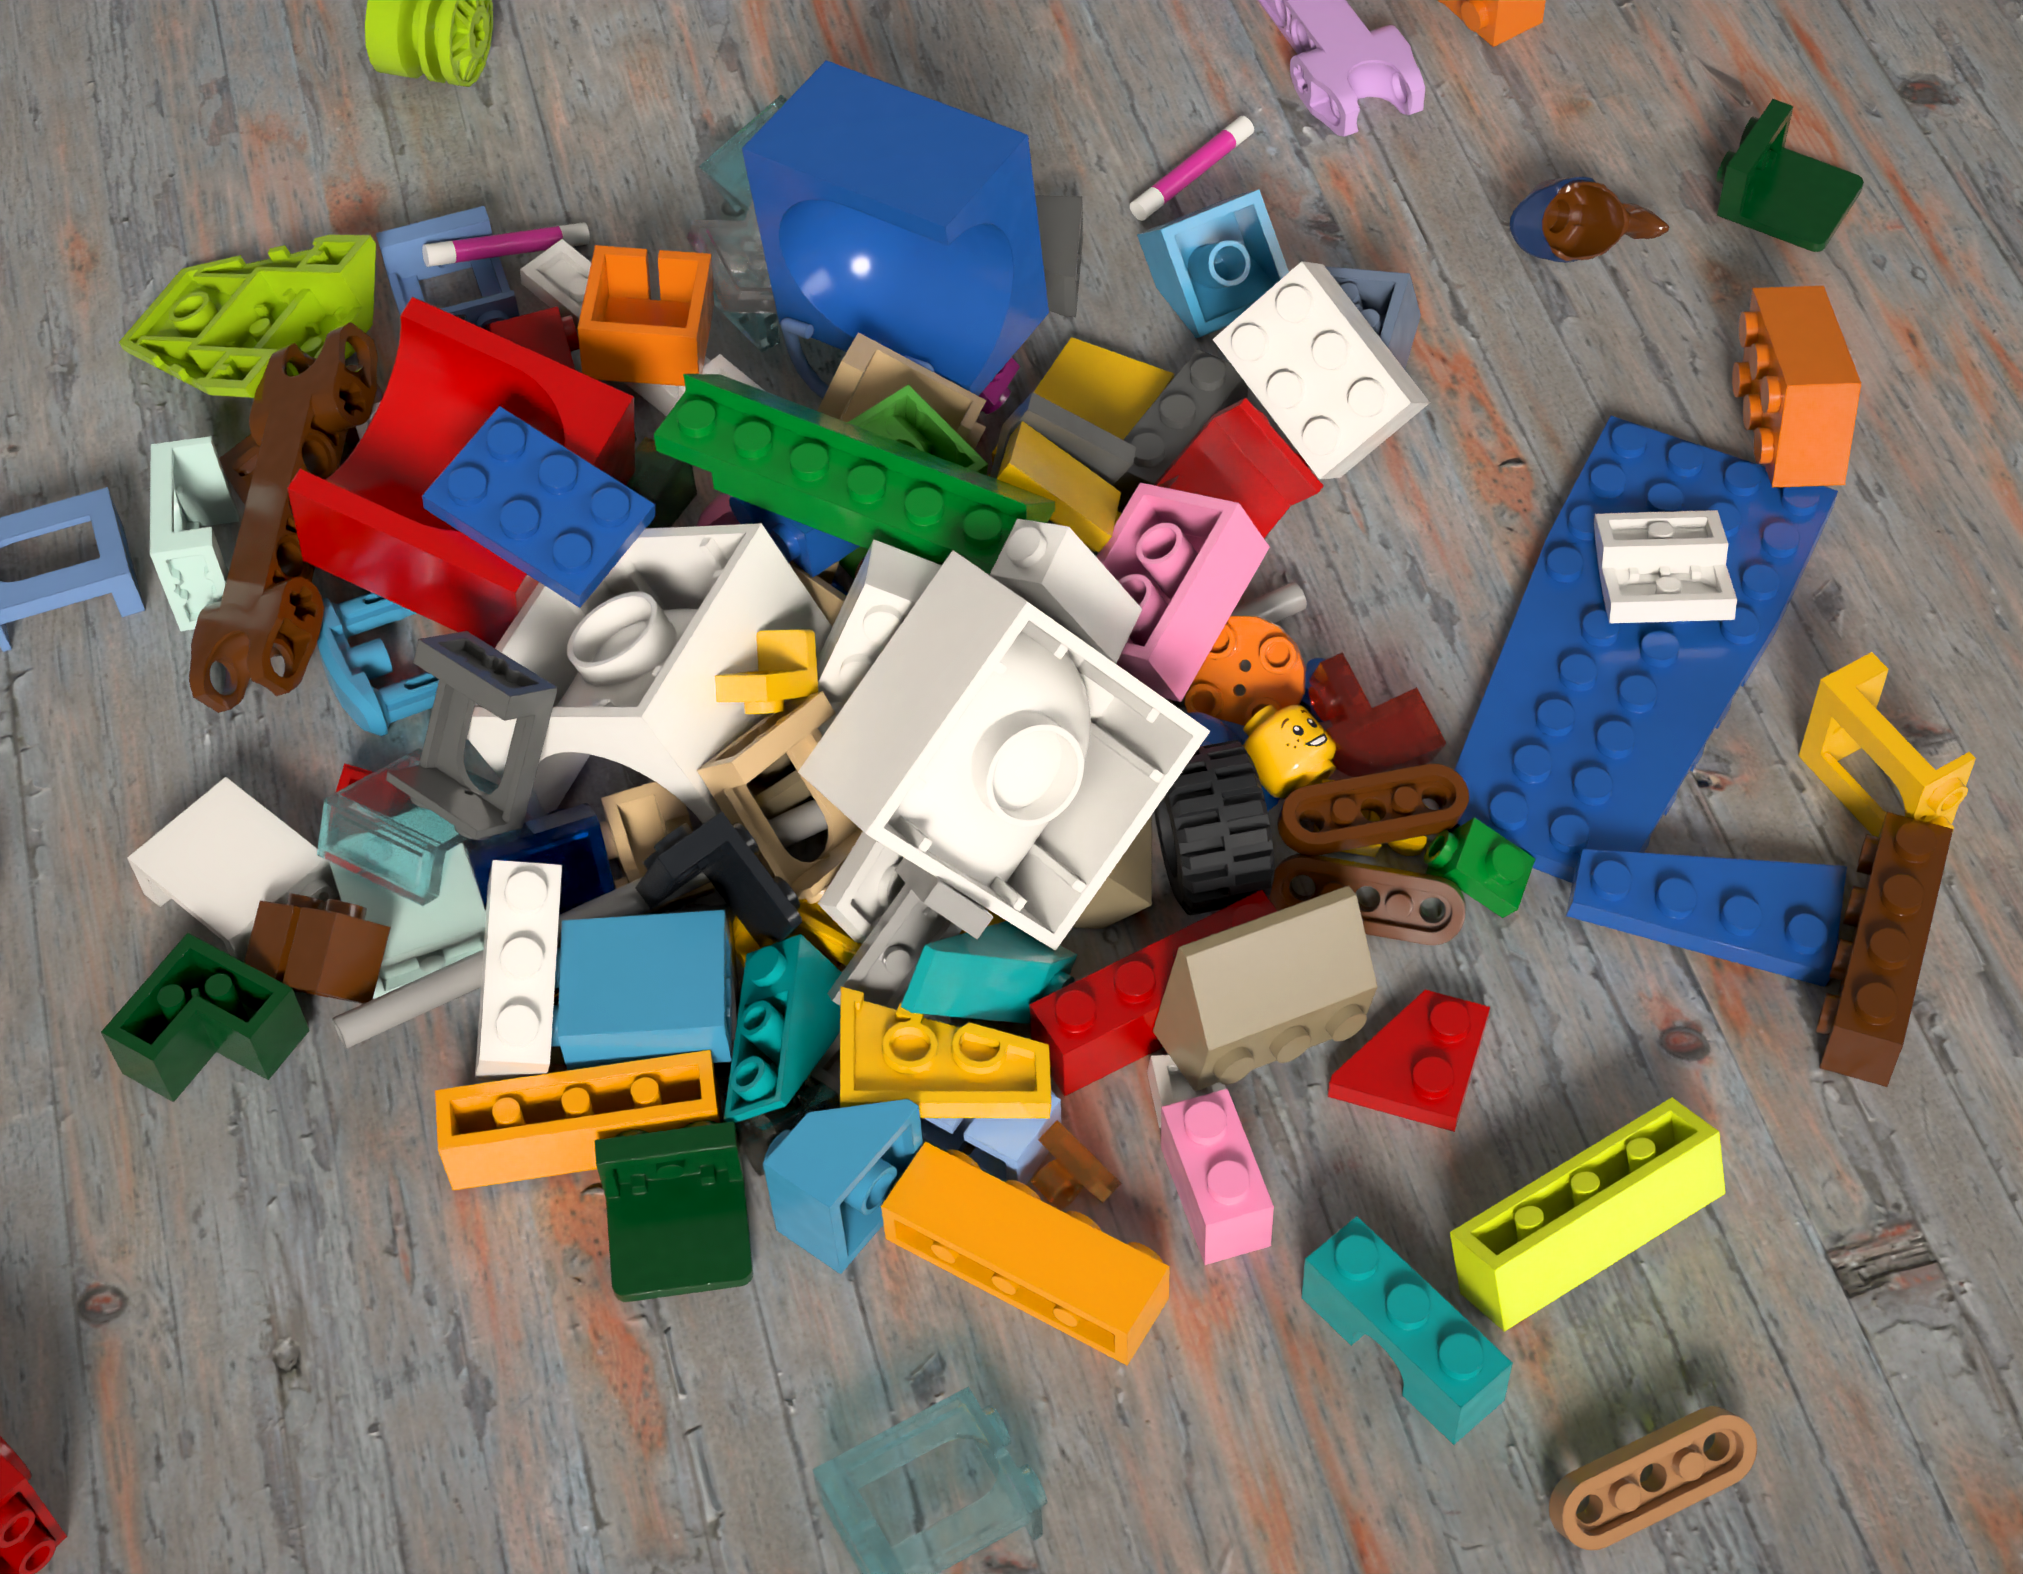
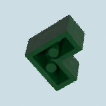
[101,932,310,1102]

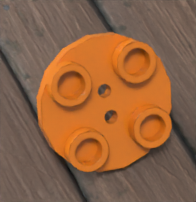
[1184,615,1306,726]

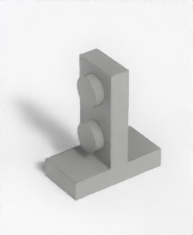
[827,858,993,1010]

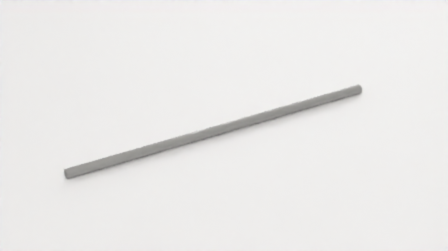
[332,582,1307,1049]

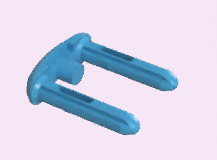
[317,592,439,736]

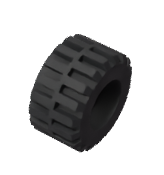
[1154,740,1274,915]

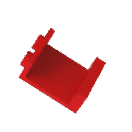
[1153,397,1324,564]

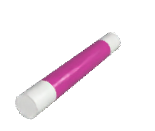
[1130,116,1254,221]
[422,222,590,267]

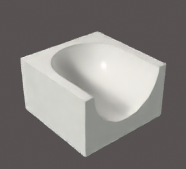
[467,523,832,823]
[798,550,1210,951]

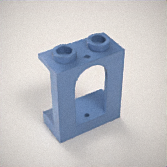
[376,206,520,329]
[0,487,145,652]

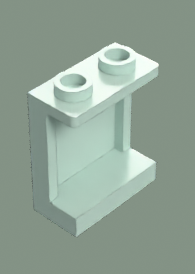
[324,811,486,999]

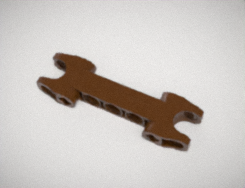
[189,322,378,713]

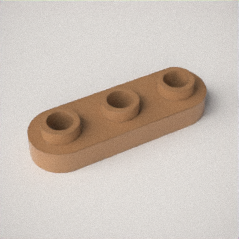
[1549,1406,1757,1550]

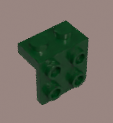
[1716,99,1864,252]
[594,1121,753,1302]

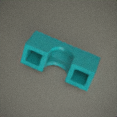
[1302,1216,1513,1445]

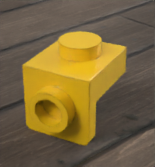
[715,629,818,714]

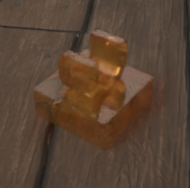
[1031,1120,1122,1211]

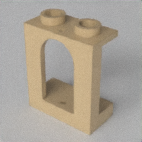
[697,691,863,904]

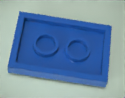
[422,406,655,608]

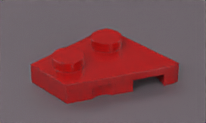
[1328,989,1490,1132]

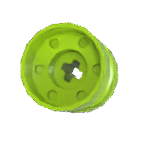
[365,0,493,87]

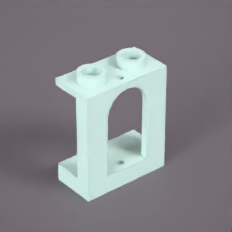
[150,436,239,631]

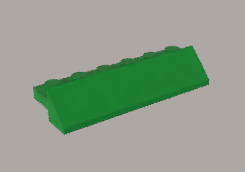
[654,374,1055,575]

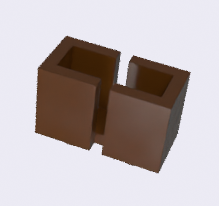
[244,893,391,1004]

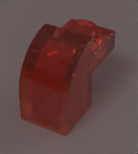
[1309,652,1446,777]

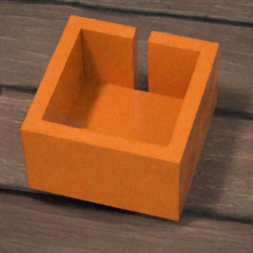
[577,245,714,386]

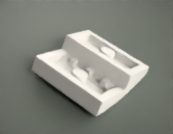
[1594,510,1737,623]

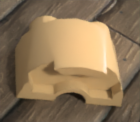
[594,781,715,915]

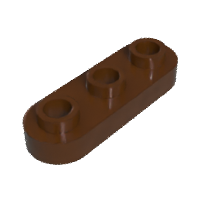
[1277,764,1469,856]
[1269,853,1466,945]

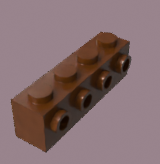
[1816,812,1953,1087]

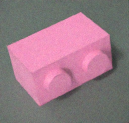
[1161,1088,1274,1265]

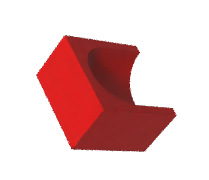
[287,297,635,648]

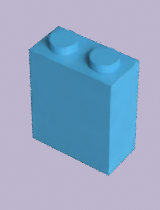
[551,910,732,1071]

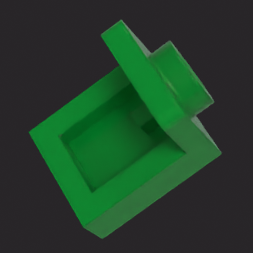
[1424,817,1535,918]

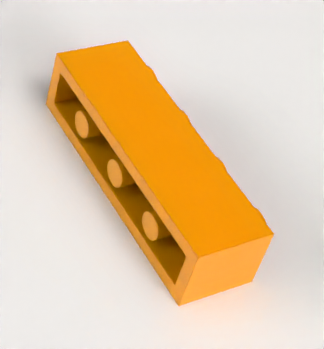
[435,1050,723,1191]
[881,1141,1170,1366]

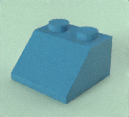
[1137,189,1289,338]
[763,1099,923,1274]

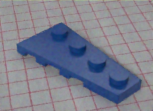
[1566,849,1847,987]

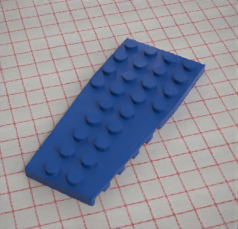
[1439,416,1838,883]

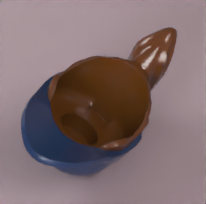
[1510,177,1669,263]

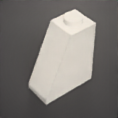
[990,519,1142,664]

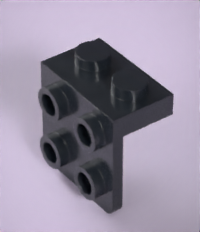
[635,812,802,948]

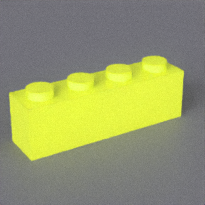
[1450,1097,1726,1332]

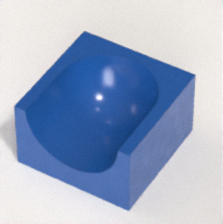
[742,60,1049,396]

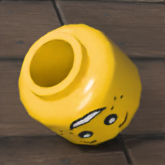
[1243,705,1336,799]

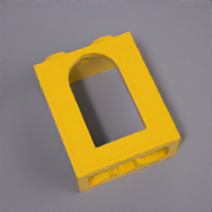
[1799,652,1976,837]

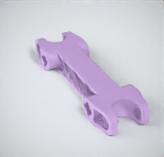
[1258,0,1425,137]

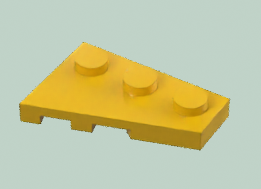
[840,986,1051,1118]

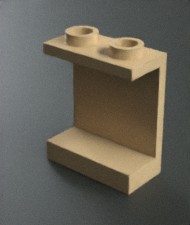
[817,332,986,450]

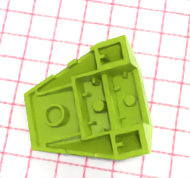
[118,235,376,398]

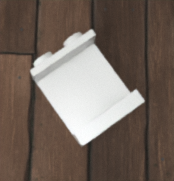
[127,777,339,962]

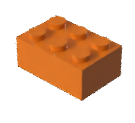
[1732,285,1861,488]

